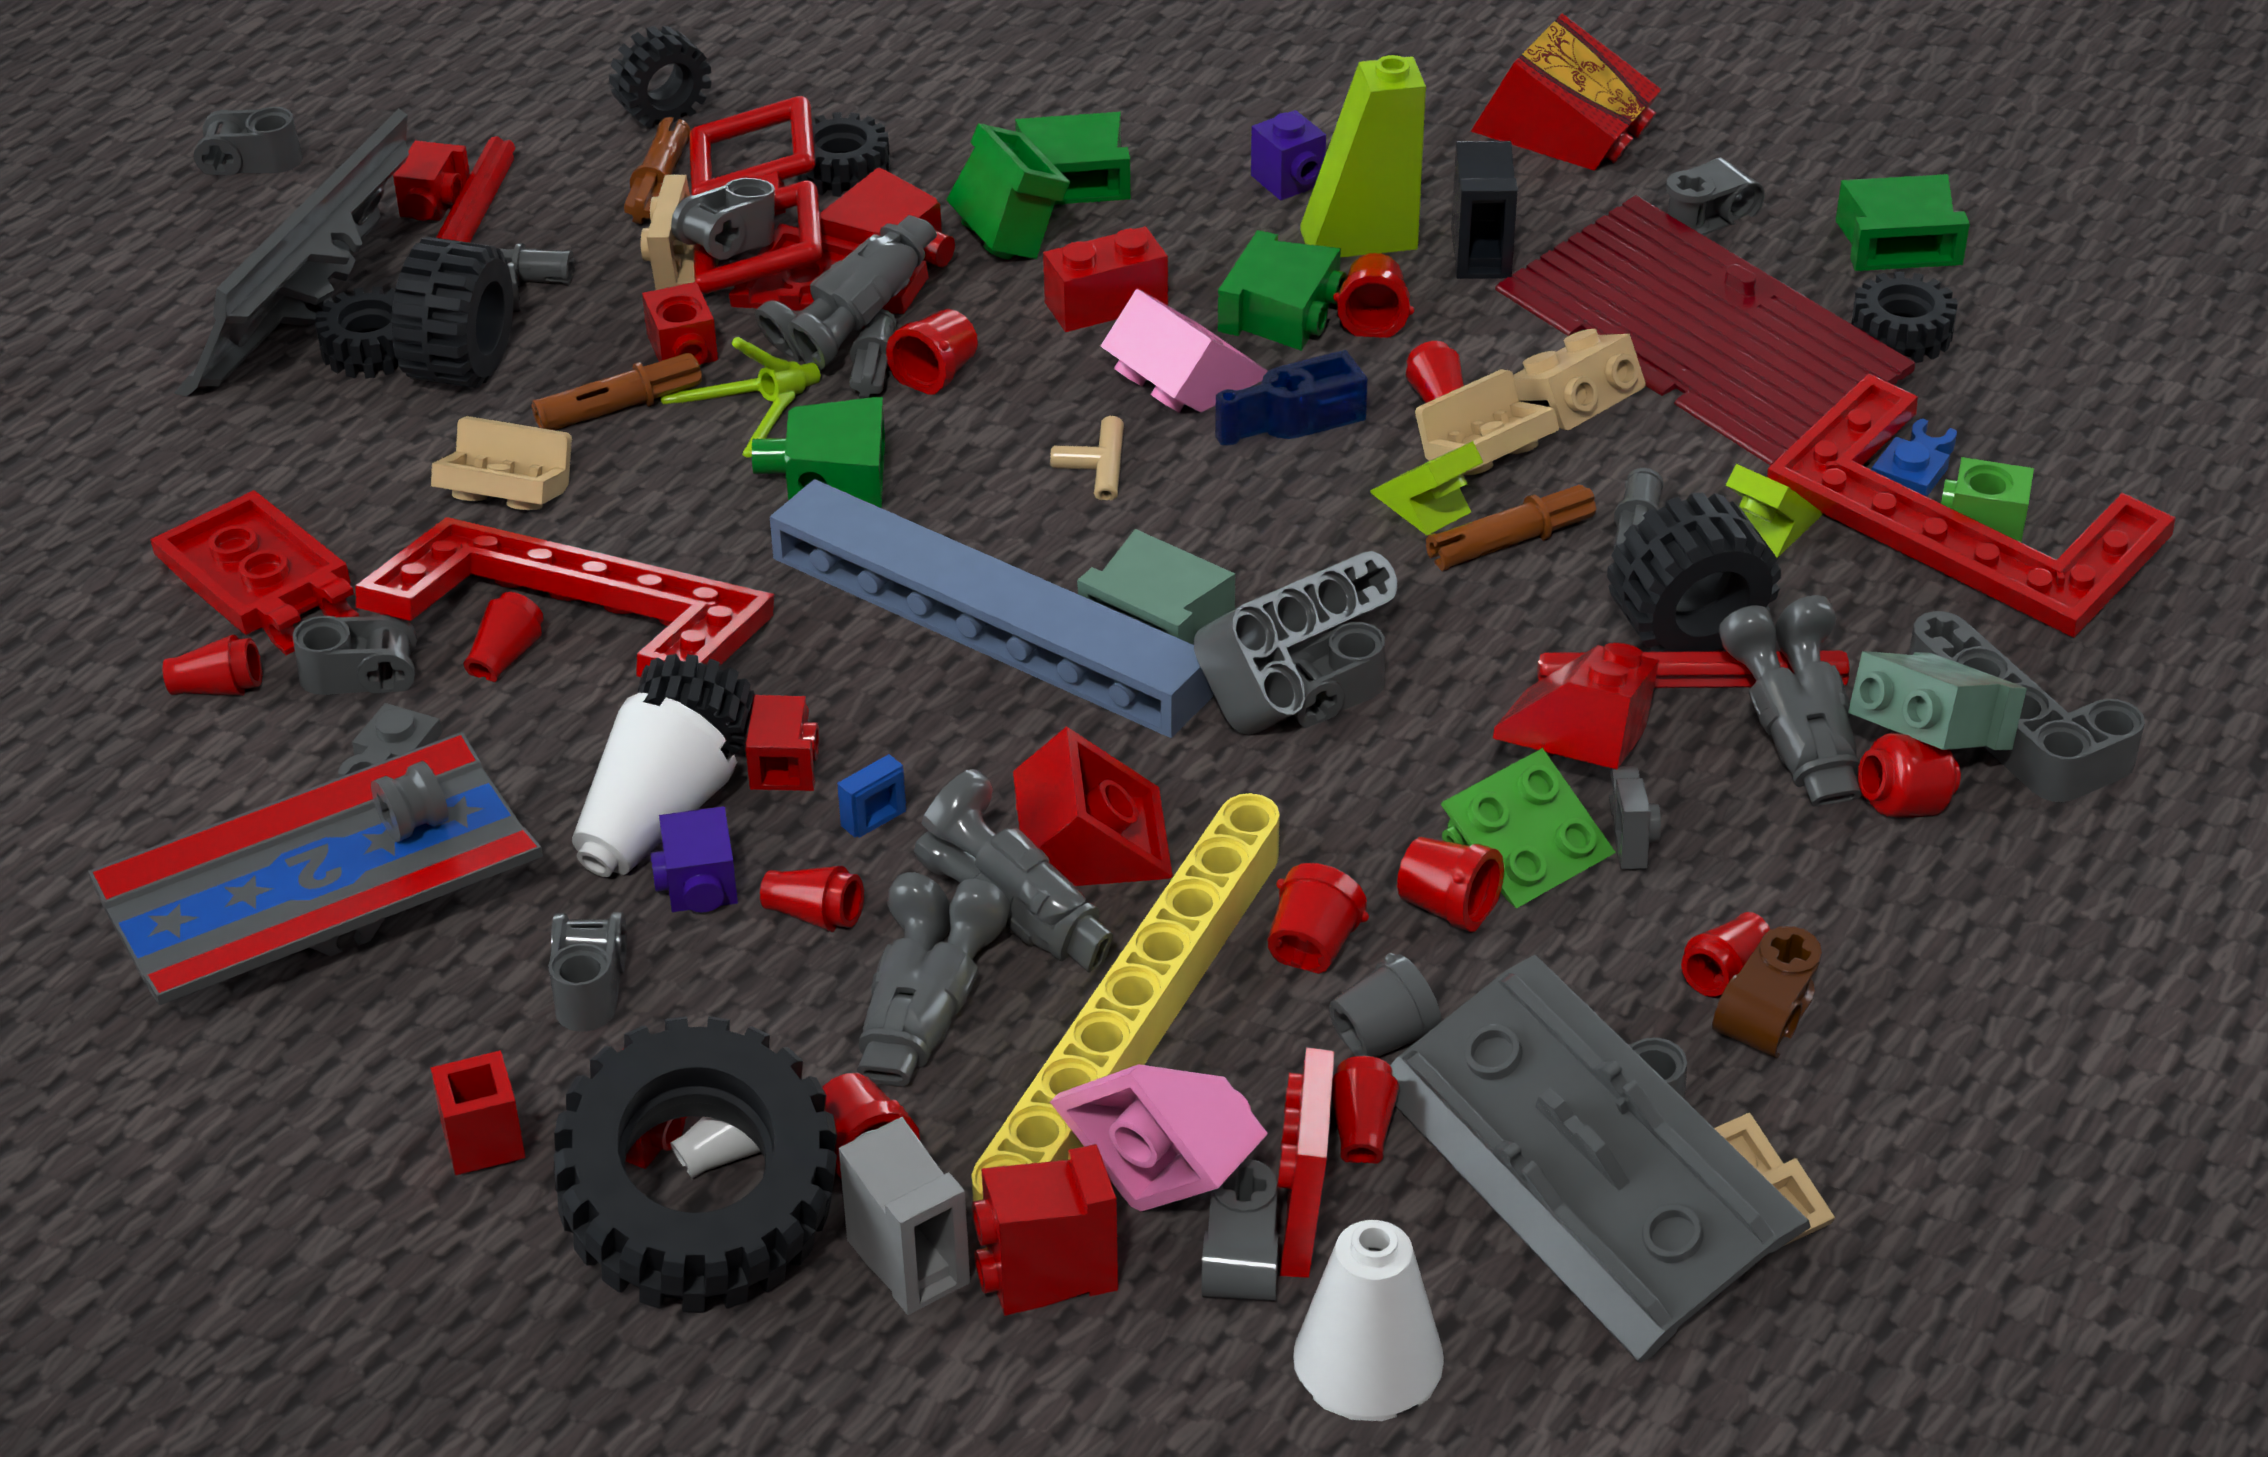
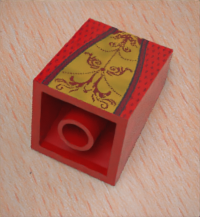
[1470,13,1662,171]

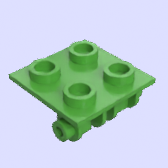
[1441,748,1616,908]

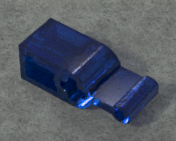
[1215,350,1368,445]

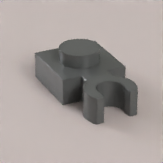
[338,703,442,777]
[1609,766,1661,869]

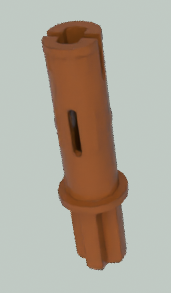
[624,117,691,224]
[532,353,702,430]
[1426,485,1597,572]

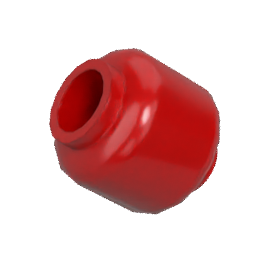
[1858,733,1961,818]

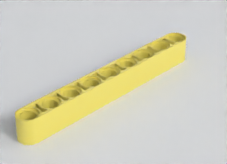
[971,793,1280,1201]

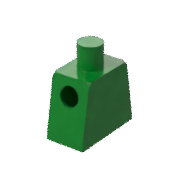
[752,397,885,508]

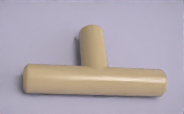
[1050,416,1124,500]

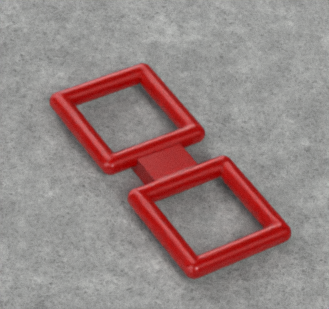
[689,96,823,294]

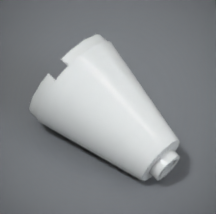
[572,693,737,877]
[1294,1220,1444,1421]

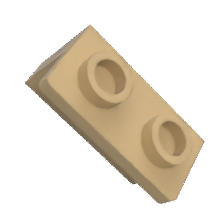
[641,175,719,290]
[1513,329,1645,430]
[1415,369,1559,475]
[431,416,572,510]

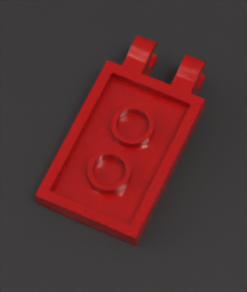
[150,490,359,655]

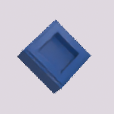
[837,754,906,838]

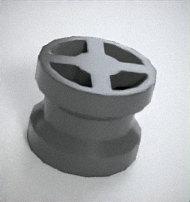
[371,761,449,842]

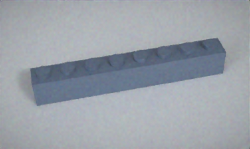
[770,479,1213,738]

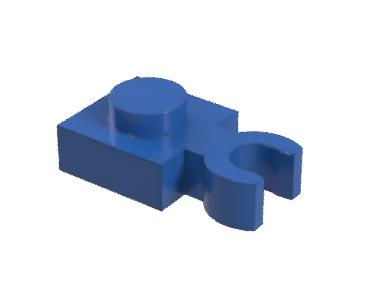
[1872,418,1957,497]

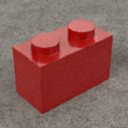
[1043,226,1168,332]

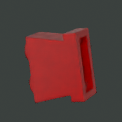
[972,1144,1118,1316]

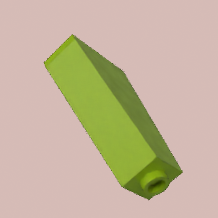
[1300,55,1426,257]

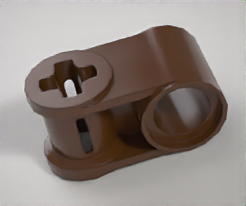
[1712,926,1822,1059]

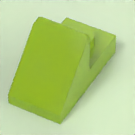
[1370,441,1484,535]
[1725,464,1823,558]

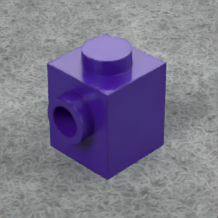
[1251,110,1326,201]
[650,806,738,912]

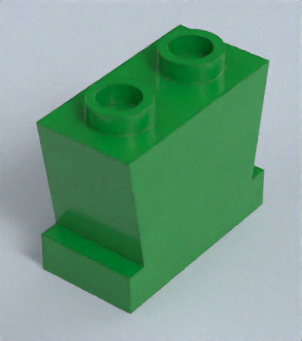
[1015,112,1131,205]
[946,123,1070,260]
[1836,174,1970,271]
[1218,230,1347,351]

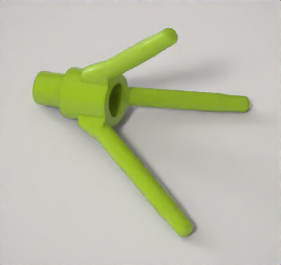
[661,337,820,457]

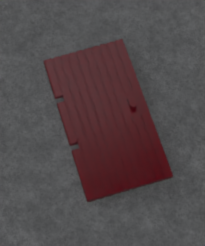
[1495,195,1915,466]

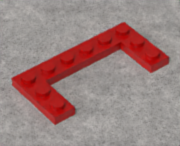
[1767,374,2176,638]
[355,517,774,677]

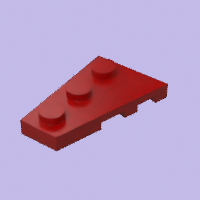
[729,223,929,314]
[1277,1047,1334,1278]

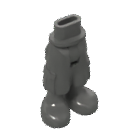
[755,215,937,370]
[1719,595,1862,807]
[914,769,1113,973]
[857,872,1010,1086]

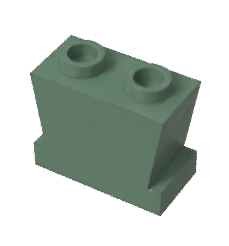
[1077,529,1235,644]
[1848,651,2027,750]

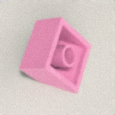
[1101,289,1272,413]
[1050,1064,1268,1212]

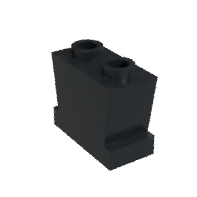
[1451,141,1518,279]

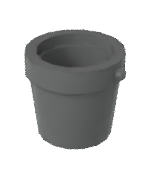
[1329,953,1442,1057]

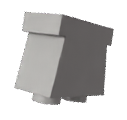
[839,1117,970,1315]

